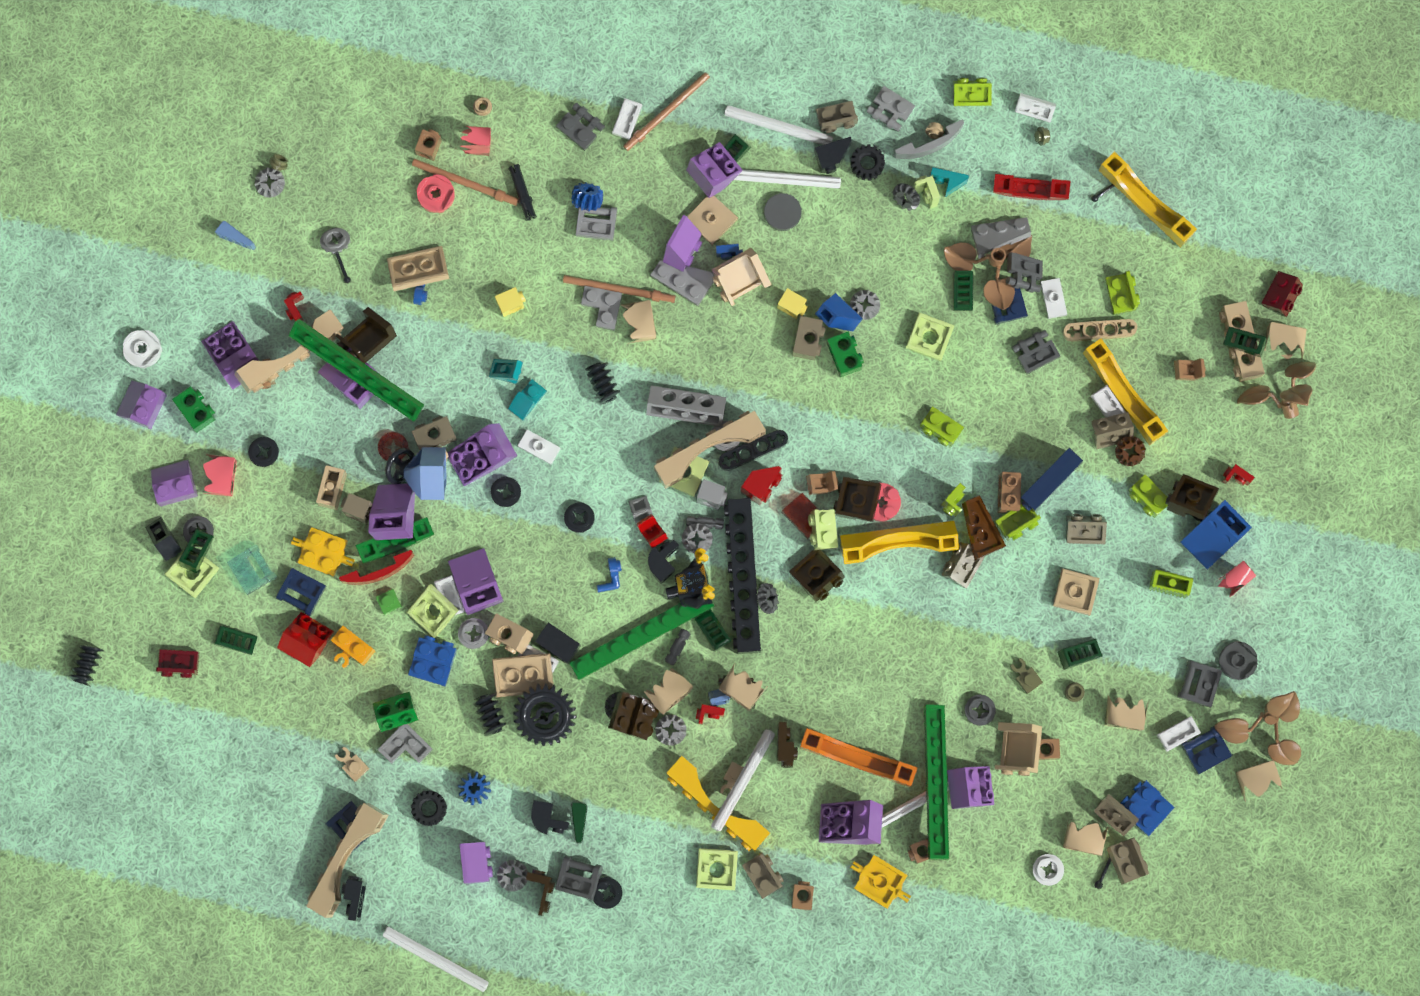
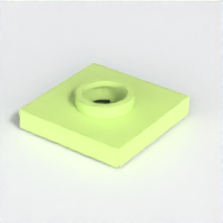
[906,312,955,361]
[659,447,709,497]
[165,551,220,598]
[407,584,459,638]
[696,848,738,891]

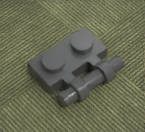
[556,103,605,151]
[1006,252,1043,293]
[1011,329,1061,375]

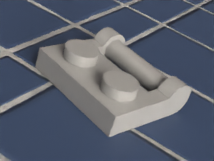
[576,207,617,241]

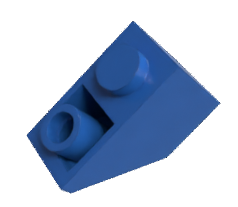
[815,293,863,332]

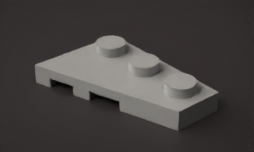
[971,217,1031,259]
[650,260,714,306]

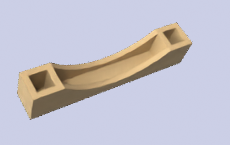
[235,309,344,393]
[654,410,766,489]
[306,803,389,918]

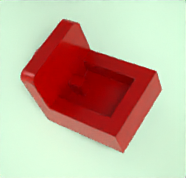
[284,291,304,321]
[636,514,668,548]

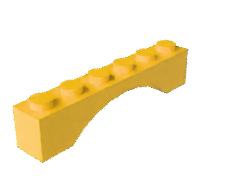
[1098,151,1197,248]
[1083,338,1168,446]
[840,521,959,564]
[666,756,770,851]

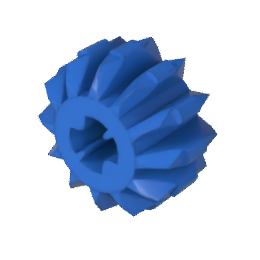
[571,182,604,212]
[458,772,491,805]

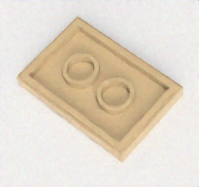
[387,246,449,291]
[492,653,554,697]

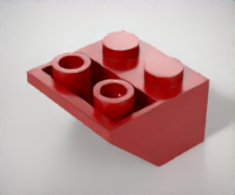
[741,466,783,505]
[277,612,334,667]

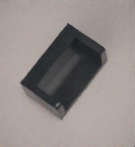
[535,622,581,665]

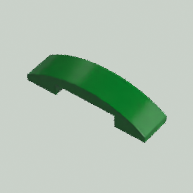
[355,517,434,563]

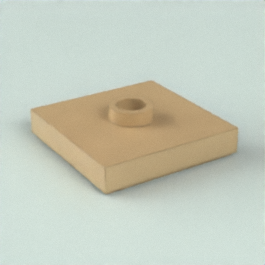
[687,196,738,246]
[1053,568,1100,616]

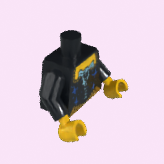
[666,548,715,609]

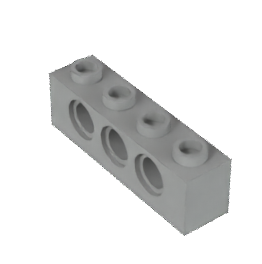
[646,386,726,427]

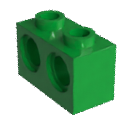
[827,331,864,378]
[172,386,215,433]
[372,691,418,732]

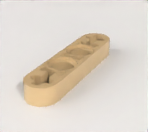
[1063,319,1137,342]

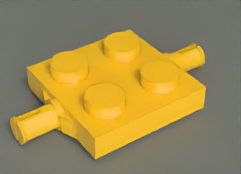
[291,527,355,576]
[850,855,911,909]

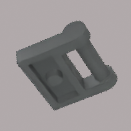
[1177,660,1222,708]
[555,856,603,900]

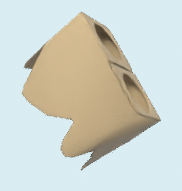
[621,300,656,344]
[1264,322,1307,359]
[719,663,768,711]
[644,668,693,715]
[1105,695,1148,731]
[1236,760,1282,802]
[1063,822,1108,856]

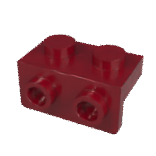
[1261,271,1303,317]
[156,649,200,678]

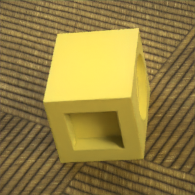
[495,287,526,317]
[777,288,808,319]

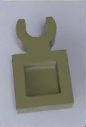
[1010,658,1043,694]

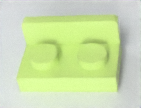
[913,175,940,209]
[808,509,838,550]

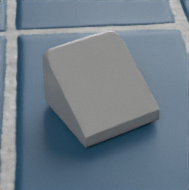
[628,496,653,523]

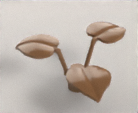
[944,235,1032,310]
[1237,362,1316,419]
[1215,691,1301,765]

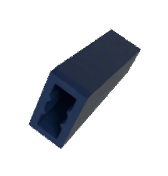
[1021,447,1083,512]

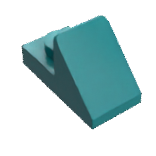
[930,167,969,197]
[489,359,523,384]
[508,379,547,421]

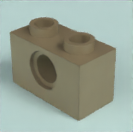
[793,316,825,361]
[411,416,457,450]
[341,493,372,525]

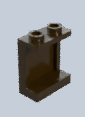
[335,307,397,364]

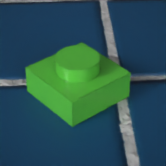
[376,589,402,615]

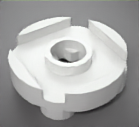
[123,330,162,369]

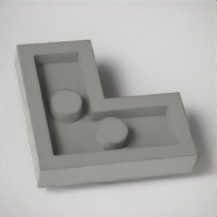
[581,286,622,331]
[378,724,433,764]

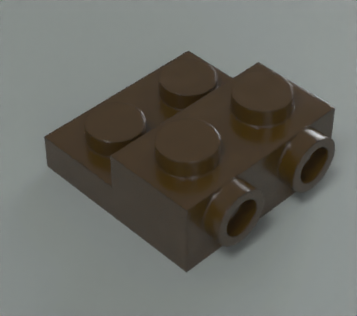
[1165,474,1219,520]
[834,477,882,522]
[789,550,845,602]
[608,691,659,740]
[777,722,798,768]

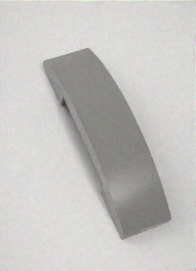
[894,119,964,159]

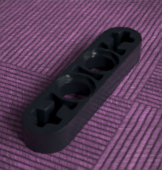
[719,430,788,471]

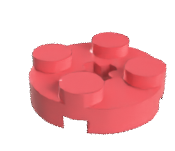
[417,174,455,213]
[874,483,901,522]

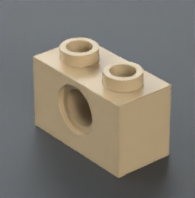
[316,465,347,510]
[485,613,534,655]

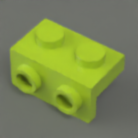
[995,505,1041,541]

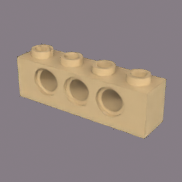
[1219,301,1265,382]

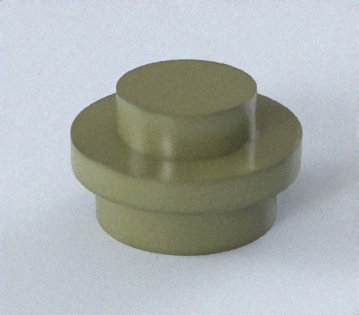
[1034,127,1050,146]
[269,154,288,171]
[1065,683,1085,702]

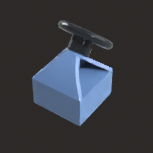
[385,447,447,500]

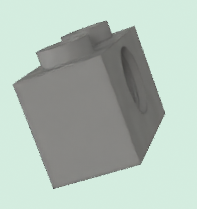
[697,479,727,510]

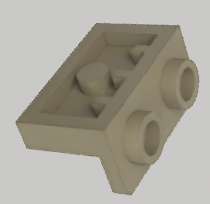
[816,101,858,133]
[1092,412,1134,449]
[1066,513,1107,544]
[941,542,984,588]
[1094,794,1139,836]
[1107,837,1149,885]
[742,853,784,899]

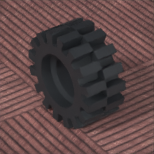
[850,144,885,181]
[411,790,447,826]

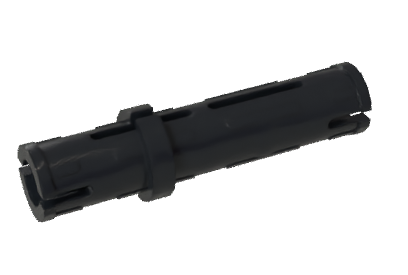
[508,164,537,221]

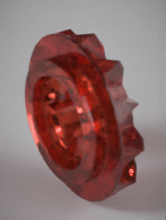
[378,432,409,463]

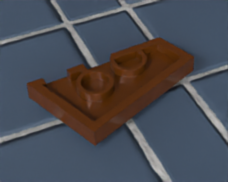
[962,495,1006,561]

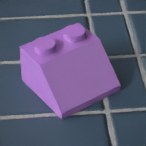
[663,215,702,272]
[116,381,167,430]
[151,460,198,507]
[460,842,493,884]

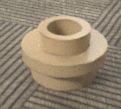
[473,97,492,116]
[925,122,944,139]

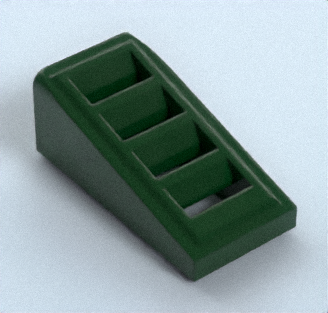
[724,134,751,162]
[953,271,973,311]
[1223,327,1267,358]
[179,529,214,573]
[695,609,731,652]
[214,625,258,655]
[1058,638,1103,670]
[571,802,588,844]

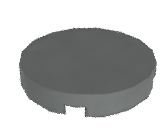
[764,193,802,231]
[1219,642,1258,680]

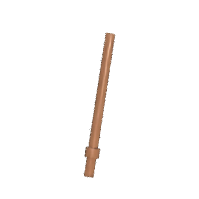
[623,72,710,151]
[412,159,519,206]
[563,275,676,303]

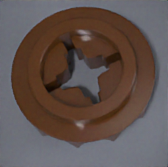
[1115,436,1146,467]

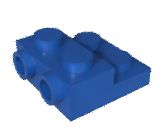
[408,635,457,687]
[1120,780,1175,836]

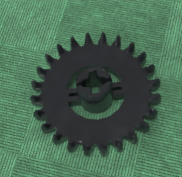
[513,683,577,746]

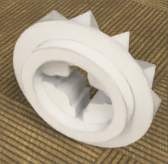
[1033,854,1064,886]

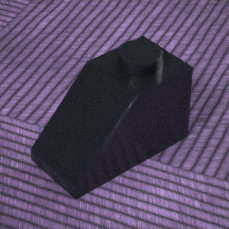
[814,136,852,174]
[145,517,182,561]

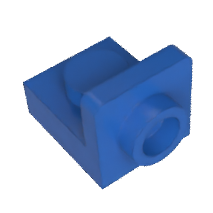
[716,244,743,260]

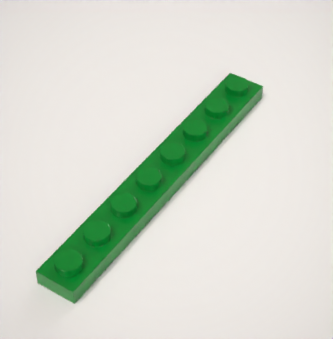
[288,319,424,422]
[570,603,715,680]
[924,704,949,860]

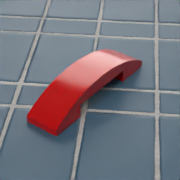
[993,174,1071,200]
[339,550,414,585]

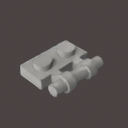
[867,86,915,132]

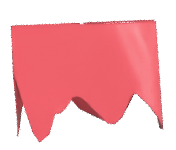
[460,126,491,156]
[203,454,237,496]
[1216,561,1256,597]

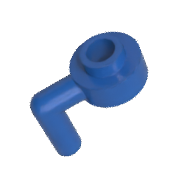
[413,284,428,305]
[597,557,622,593]

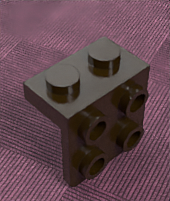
[526,869,555,916]

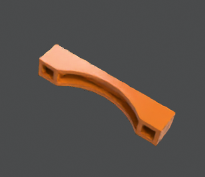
[800,728,917,788]

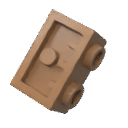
[997,472,1021,513]

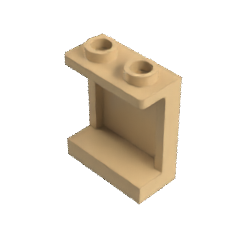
[712,248,772,306]
[995,722,1042,776]

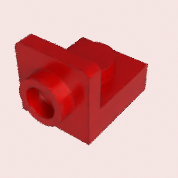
[1222,464,1255,486]
[696,704,725,725]

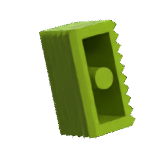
[1149,569,1193,599]

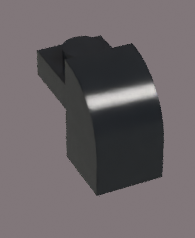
[648,540,679,584]
[531,800,570,835]

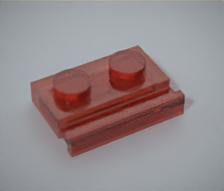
[782,493,819,540]

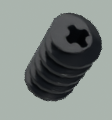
[585,362,620,405]
[68,644,104,687]
[474,693,506,736]

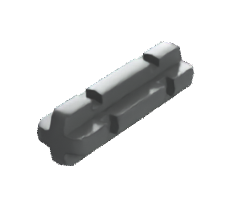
[686,516,724,529]
[665,629,691,665]

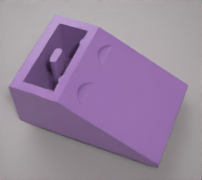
[201,321,259,390]
[318,362,377,409]
[447,423,517,486]
[369,483,415,540]
[448,548,504,615]
[819,800,883,845]

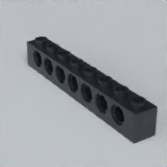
[724,498,761,654]

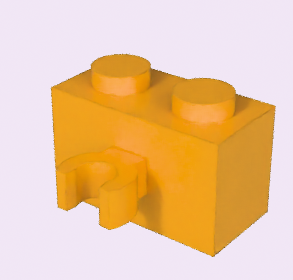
[331,625,375,668]

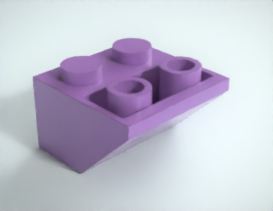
[686,142,742,198]
[947,766,994,809]

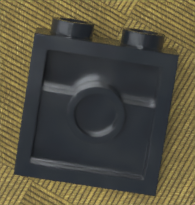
[341,876,367,922]

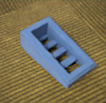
[215,221,256,250]
[708,689,730,706]

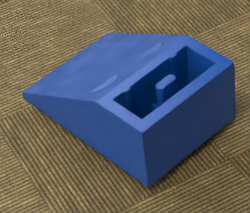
[1180,500,1252,570]

